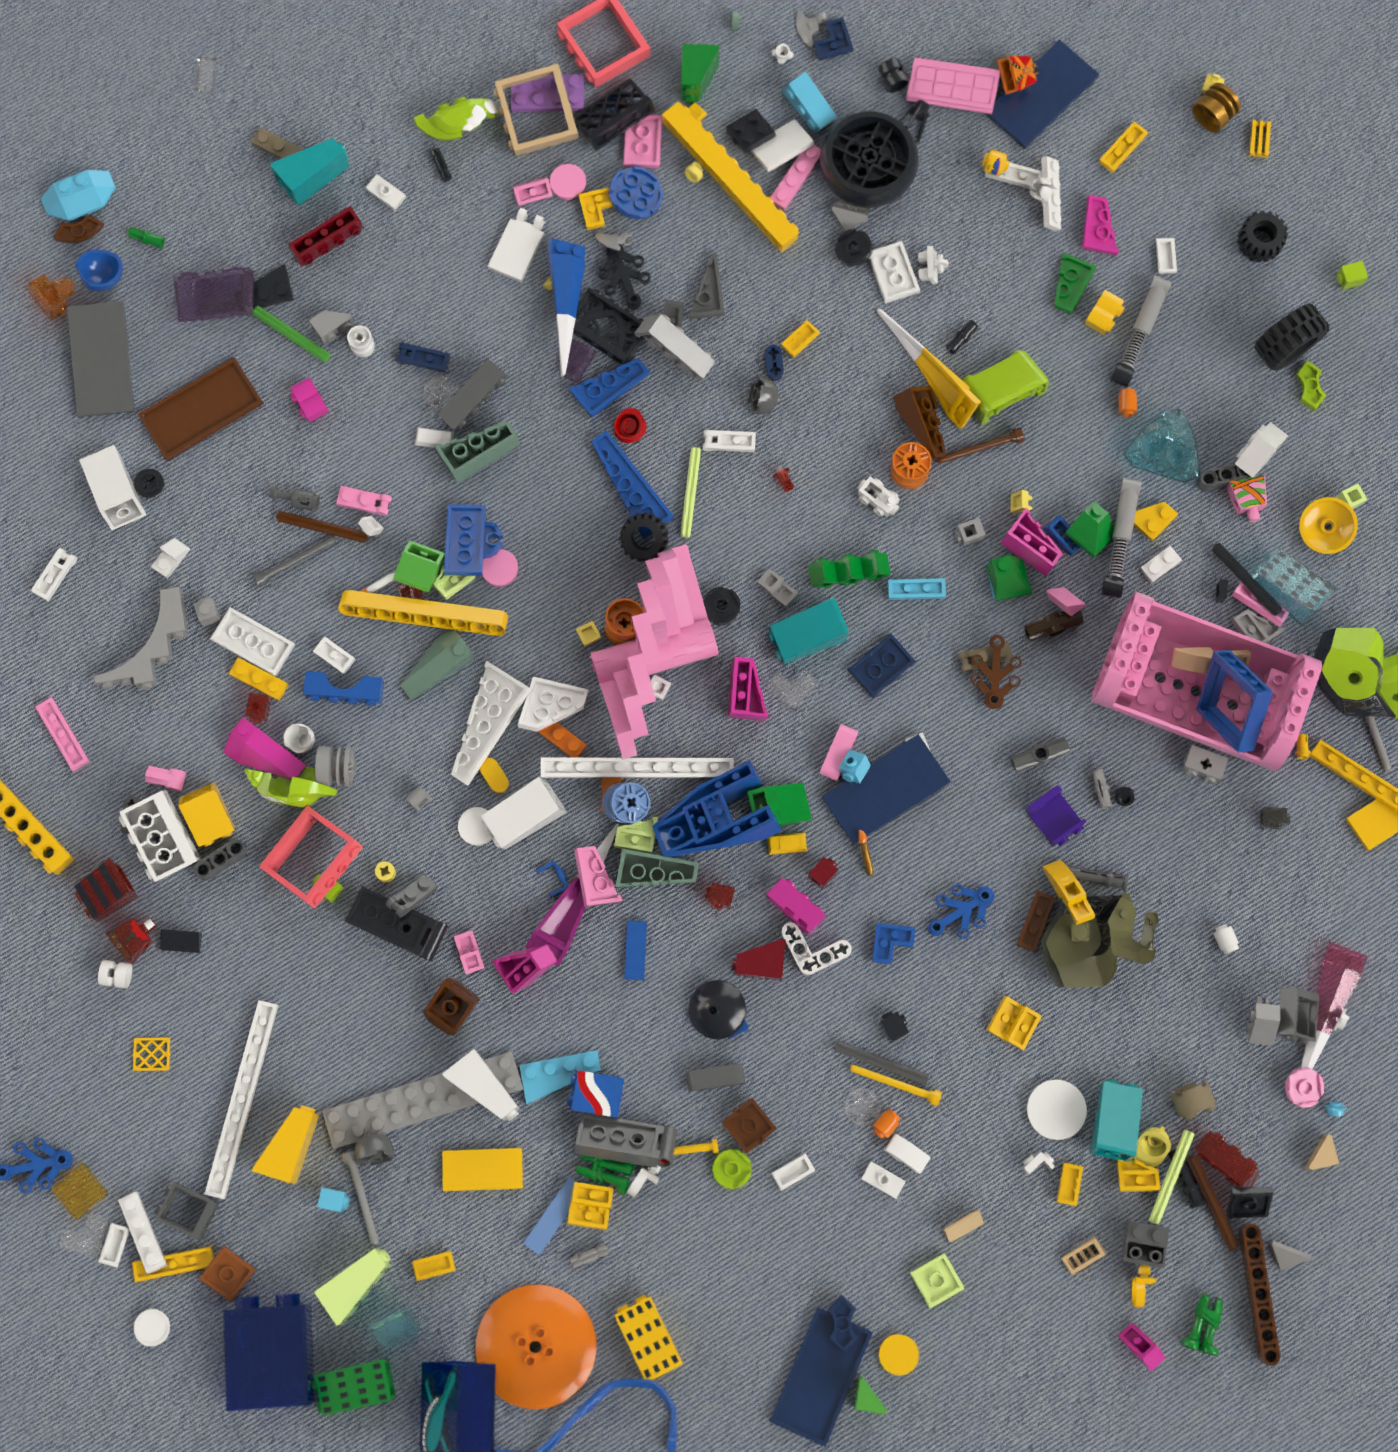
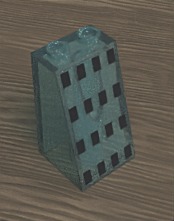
[1252,548,1337,626]

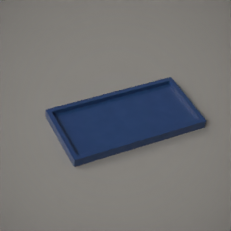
[985,39,1099,149]
[822,734,951,845]
[770,1307,873,1447]

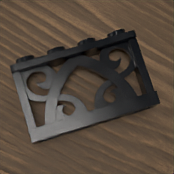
[573,287,645,365]

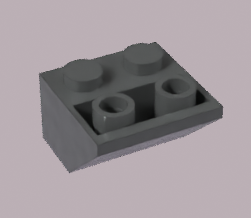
[1123,1221,1169,1268]

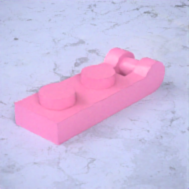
[336,486,392,516]

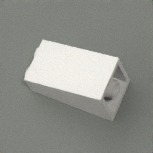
[79,445,146,530]
[481,777,567,849]
[442,1049,520,1121]

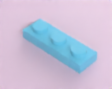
[888,578,946,600]

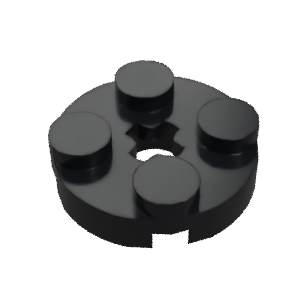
[835,229,872,267]
[703,587,740,625]

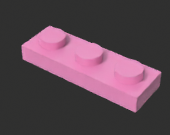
[1232,582,1290,627]

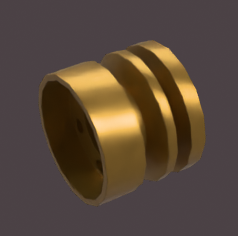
[1191,83,1242,133]

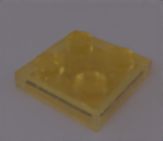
[51,1163,109,1220]

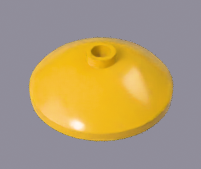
[1299,497,1358,554]

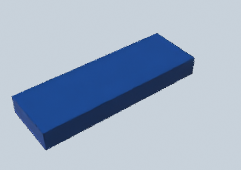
[625,921,647,980]

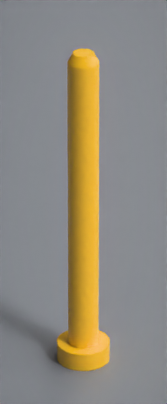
[673,1139,719,1155]

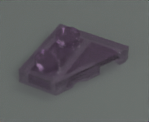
[560,339,596,384]

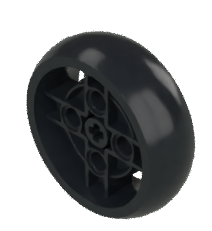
[820,111,919,208]

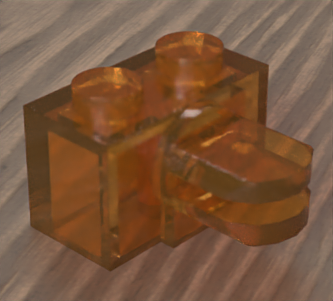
[28,274,75,321]

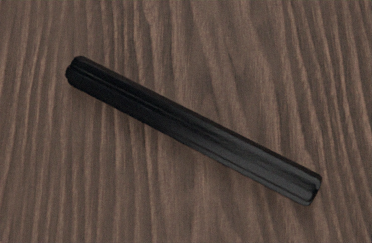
[1212,543,1283,616]

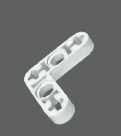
[781,922,852,976]

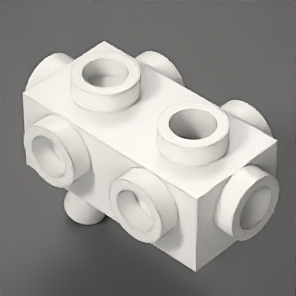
[857,477,900,517]

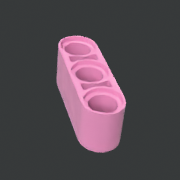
[819,724,859,781]

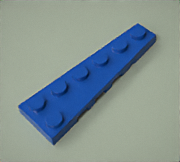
[591,431,674,540]

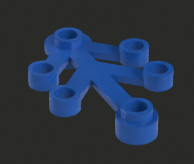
[928,884,994,939]
[0,1138,73,1194]

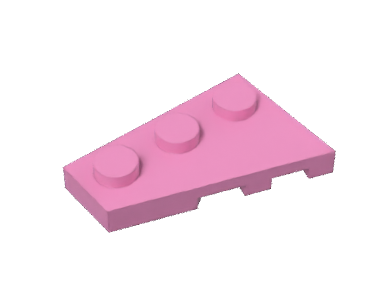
[574,846,623,907]

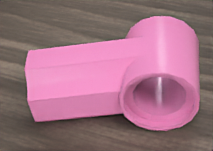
[145,766,186,792]

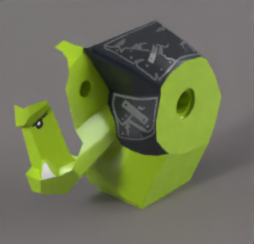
[1314,628,1398,719]

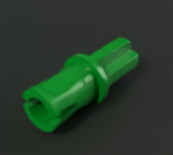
[128,227,165,249]

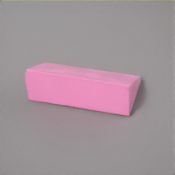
[512,177,553,206]
[1046,587,1086,616]

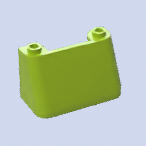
[962,350,1050,425]

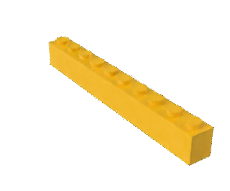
[662,101,799,253]

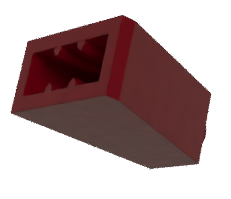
[731,939,786,980]

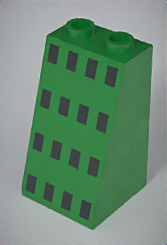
[312,1358,397,1416]

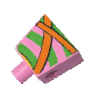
[1226,475,1267,522]

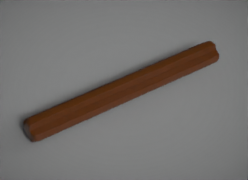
[276,511,368,543]
[1187,1155,1239,1250]

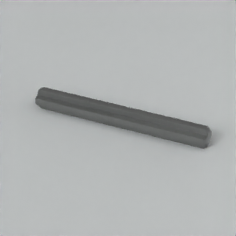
[834,1041,929,1084]

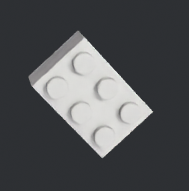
[1235,422,1288,478]

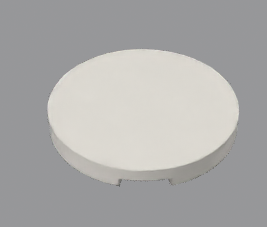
[1026,1080,1087,1140]

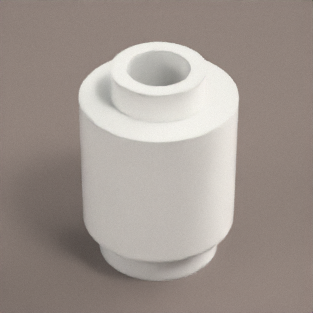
[1213,924,1239,954]

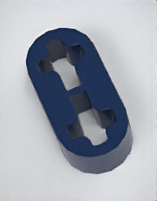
[765,345,784,381]

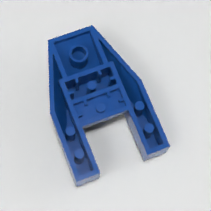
[652,760,782,857]

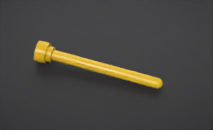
[850,1065,942,1107]

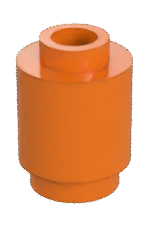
[1118,388,1137,417]
[873,1109,901,1139]

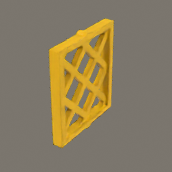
[133,1038,171,1071]

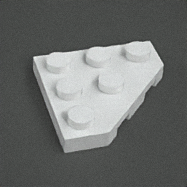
[518,677,589,732]

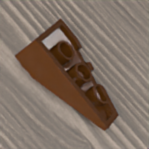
[893,386,946,459]

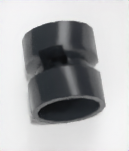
[878,58,910,93]

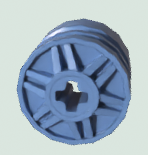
[602,782,650,823]

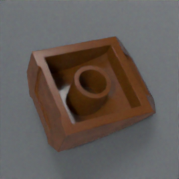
[423,977,480,1036]

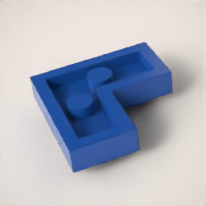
[872,923,915,965]

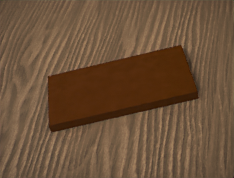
[138,357,263,461]

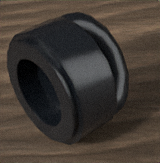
[1115,787,1135,806]

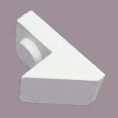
[151,538,190,579]

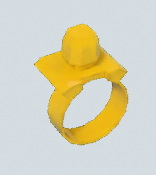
[1132,1264,1156,1308]

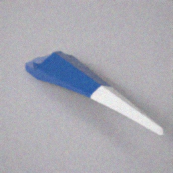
[548,238,586,377]

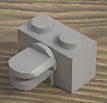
[1246,996,1280,1046]

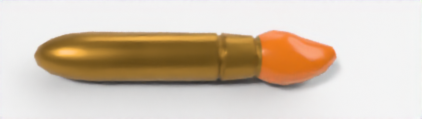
[858,830,874,876]

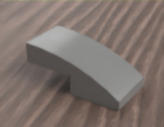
[757,568,799,609]

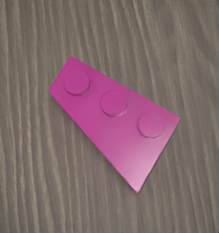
[727,657,769,721]
[766,877,826,937]

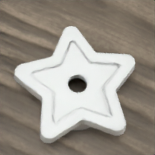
[1334,1008,1350,1031]

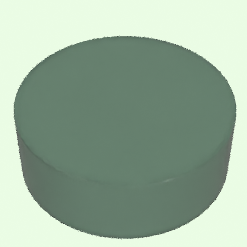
[730,11,740,30]

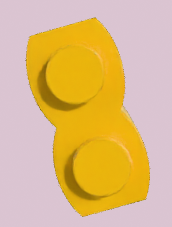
[1085,290,1125,335]

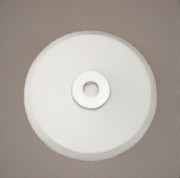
[134,1309,170,1346]

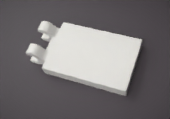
[488,208,545,283]

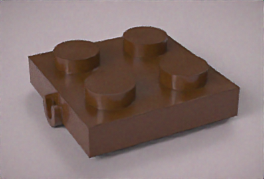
[721,1098,777,1154]

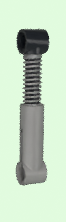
[1110,275,1172,388]
[1102,477,1142,598]

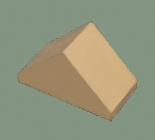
[1304,1134,1339,1171]

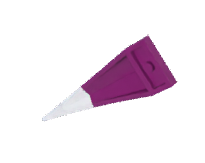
[525,823,619,967]

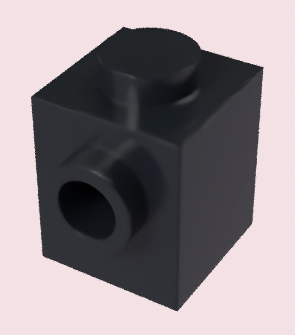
[879,1011,909,1043]

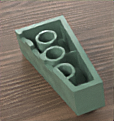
[615,849,700,888]

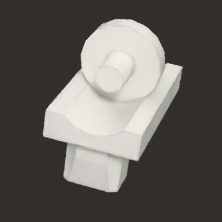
[918,246,949,284]

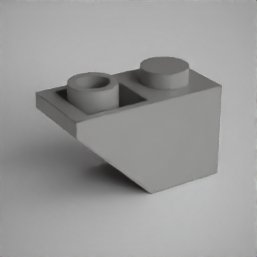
[309,310,355,344]

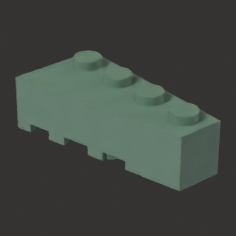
[434,421,521,483]

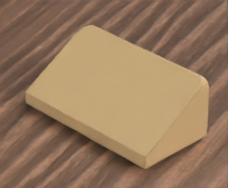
[943,1210,984,1242]

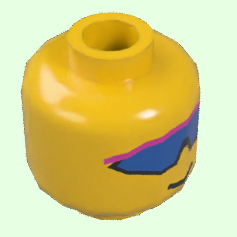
[981,150,1010,176]

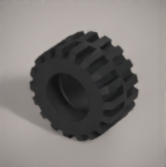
[1237,210,1288,262]
[619,512,669,562]

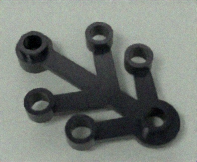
[598,244,650,310]

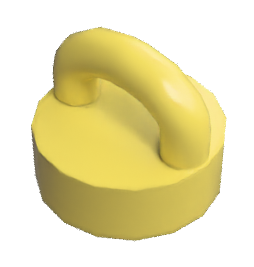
[684,162,703,183]

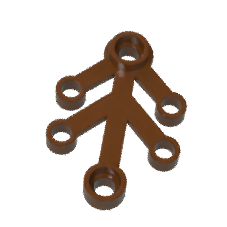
[970,635,1022,709]

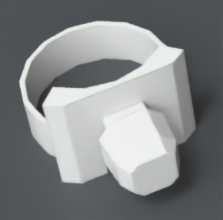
[627,1165,661,1197]

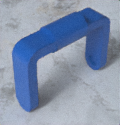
[536,861,568,898]

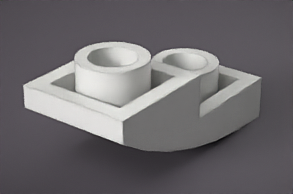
[885,1134,931,1174]

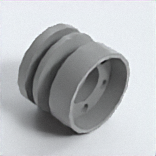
[315,746,356,787]

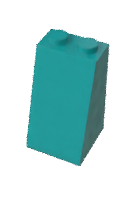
[270,138,350,206]
[767,597,849,665]
[1089,1079,1143,1162]

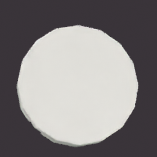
[458,807,494,846]

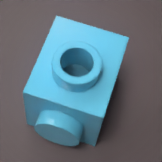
[839,750,871,784]

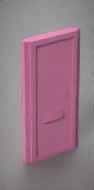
[906,58,1000,114]

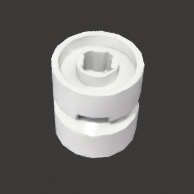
[347,325,375,358]
[98,960,132,989]

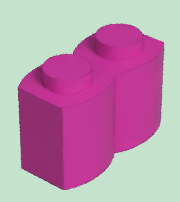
[289,377,329,423]

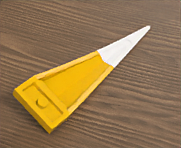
[877,309,981,429]

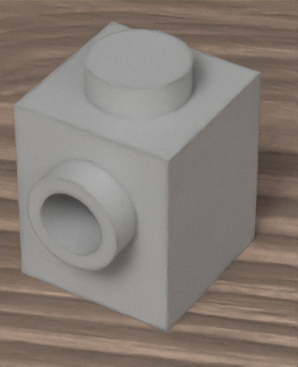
[194,597,221,627]

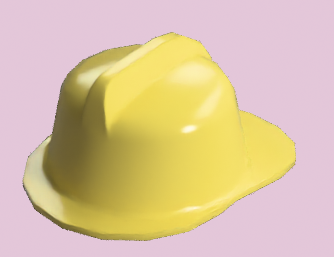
[1134,1126,1171,1167]

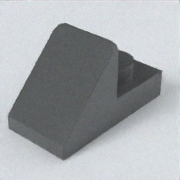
[663,300,684,328]

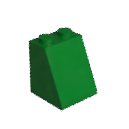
[681,44,719,103]

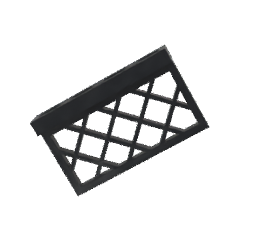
[573,78,655,151]

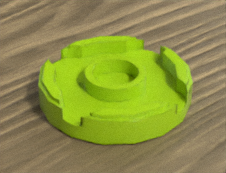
[712,1149,752,1189]

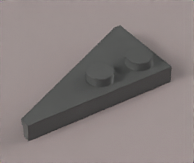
[689,253,725,320]

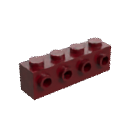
[288,206,363,267]

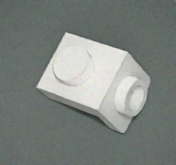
[1022,1152,1055,1175]

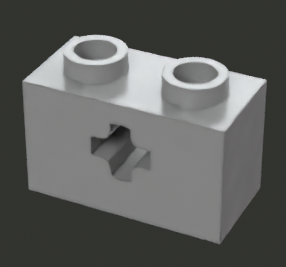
[1181,745,1229,784]

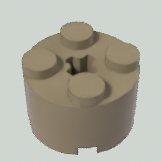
[1170,1079,1216,1120]

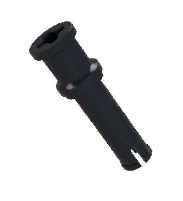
[1168,1149,1207,1209]

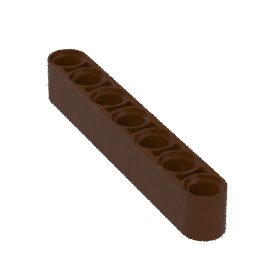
[1239,1224,1280,1366]

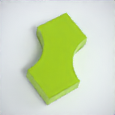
[1295,360,1327,412]

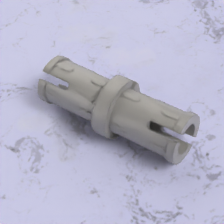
[1091,769,1113,809]

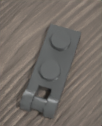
[386,874,438,918]

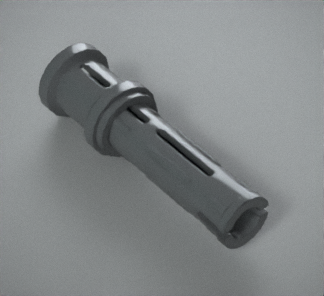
[1069,866,1129,891]

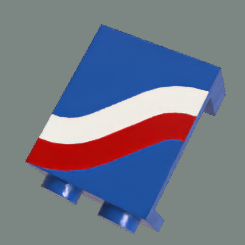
[566,1070,624,1118]

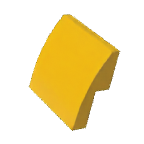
[986,996,1042,1050]
[567,1182,614,1230]

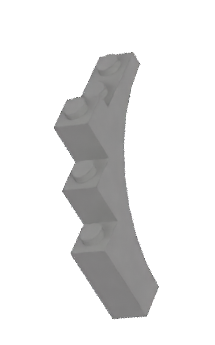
[94,587,189,690]

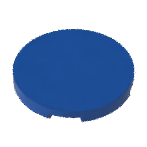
[609,166,664,219]

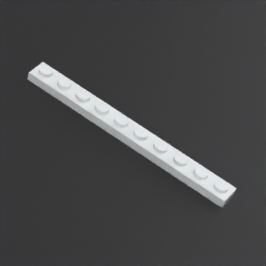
[540,757,734,778]
[205,1000,279,1199]

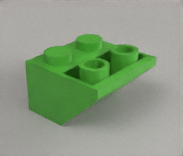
[393,540,445,593]

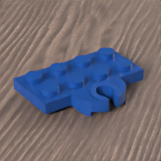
[444,504,503,576]

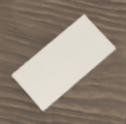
[210,607,295,677]

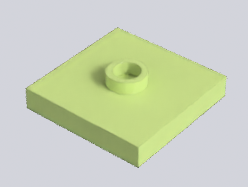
[910,1253,965,1309]

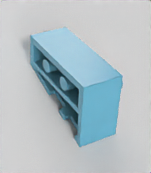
[780,71,837,133]

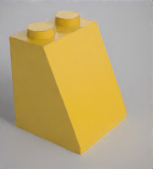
[178,782,235,847]

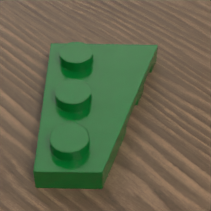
[1054,252,1096,315]

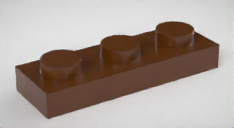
[1016,891,1055,952]

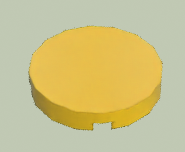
[878,1334,919,1376]

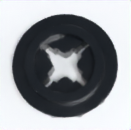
[134,469,165,498]

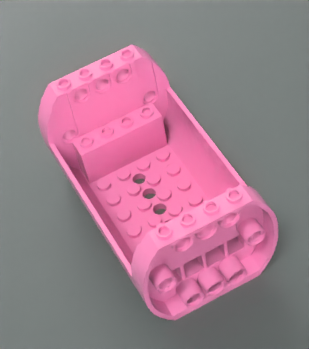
[1091,591,1322,771]

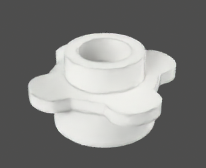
[772,44,793,64]

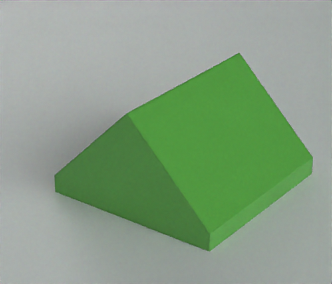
[853,1376,888,1414]

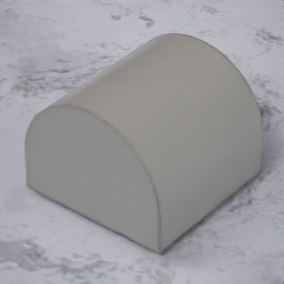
[405,786,431,812]

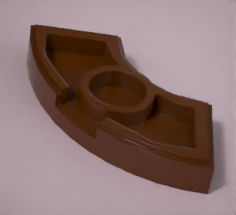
[53,215,104,244]

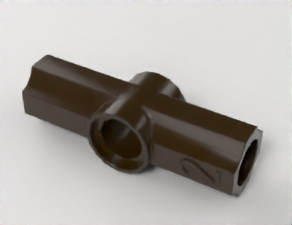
[1024,610,1084,641]

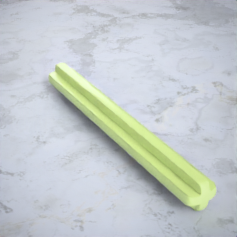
[680,447,701,538]
[1149,1130,1194,1225]

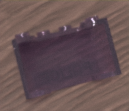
[173,266,254,322]

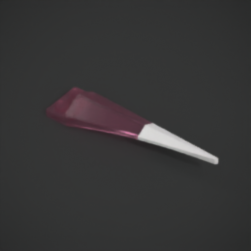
[1301,942,1368,1069]

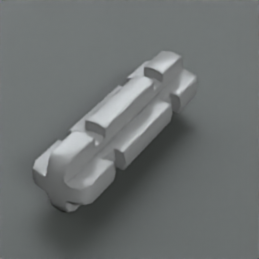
[570,1244,609,1268]

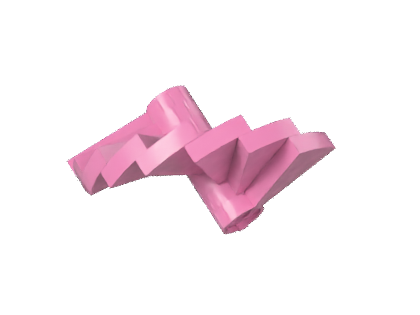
[589,544,719,759]

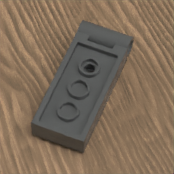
[574,1112,677,1168]

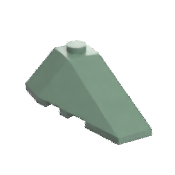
[400,629,474,701]

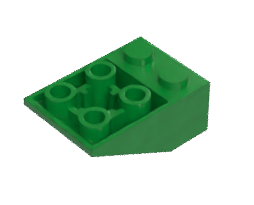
[747,783,812,827]

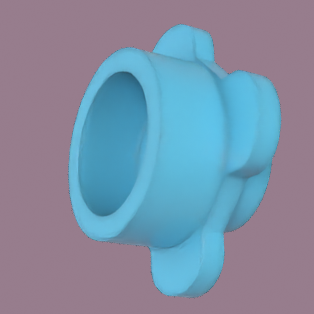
[1324,1101,1347,1116]

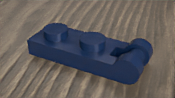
[395,343,450,373]

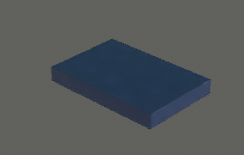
[848,634,916,699]

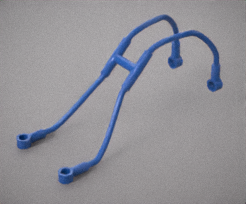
[494,1379,677,1452]

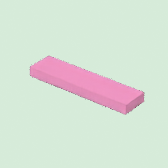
[35,697,90,772]

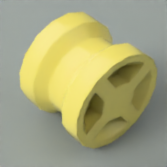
[375,861,396,883]

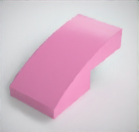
[454,930,484,974]

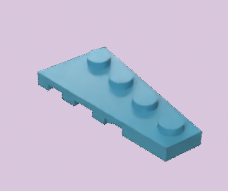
[520,1050,601,1104]

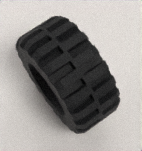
[1255,303,1329,371]

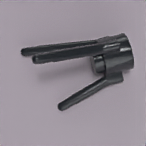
[900,100,930,143]

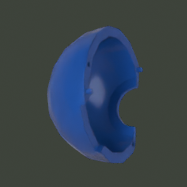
[75,249,123,292]

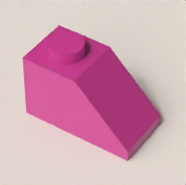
[1118,1322,1166,1372]

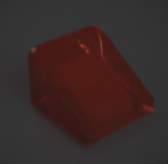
[397,584,424,600]

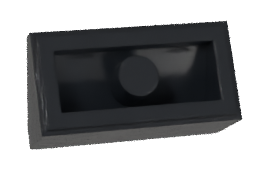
[160,929,202,953]

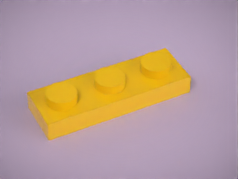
[1098,121,1148,174]
[229,658,288,701]

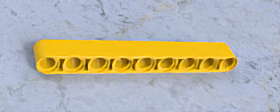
[338,590,509,636]

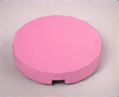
[550,164,586,200]
[483,549,519,587]
[1285,1068,1324,1107]

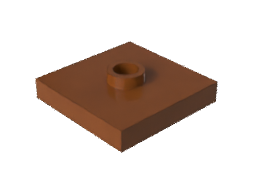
[199,1245,256,1302]

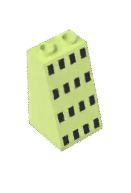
[314,1248,391,1326]

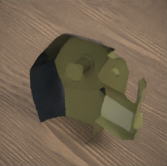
[1042,893,1159,988]

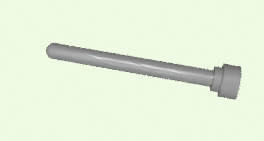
[1356,683,1391,771]
[342,1151,379,1246]

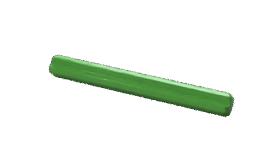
[252,306,331,363]

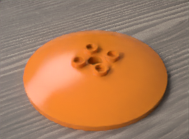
[475,1285,597,1409]

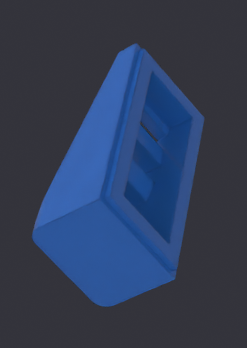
[1043,515,1080,556]

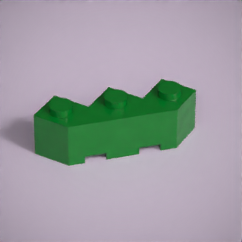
[808,550,891,588]

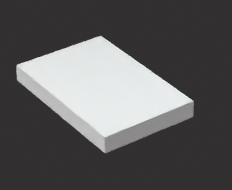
[751,119,814,172]
[868,241,920,303]

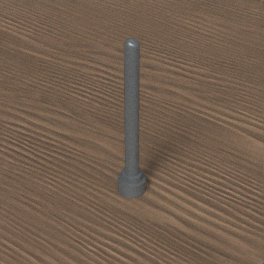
[252,536,336,588]

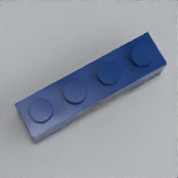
[303,671,384,706]

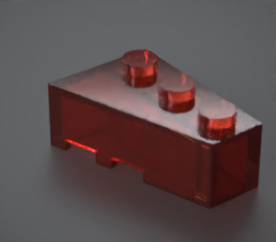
[1195,1130,1259,1188]

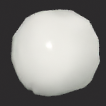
[283,723,315,754]

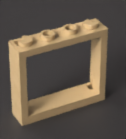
[494,64,579,156]

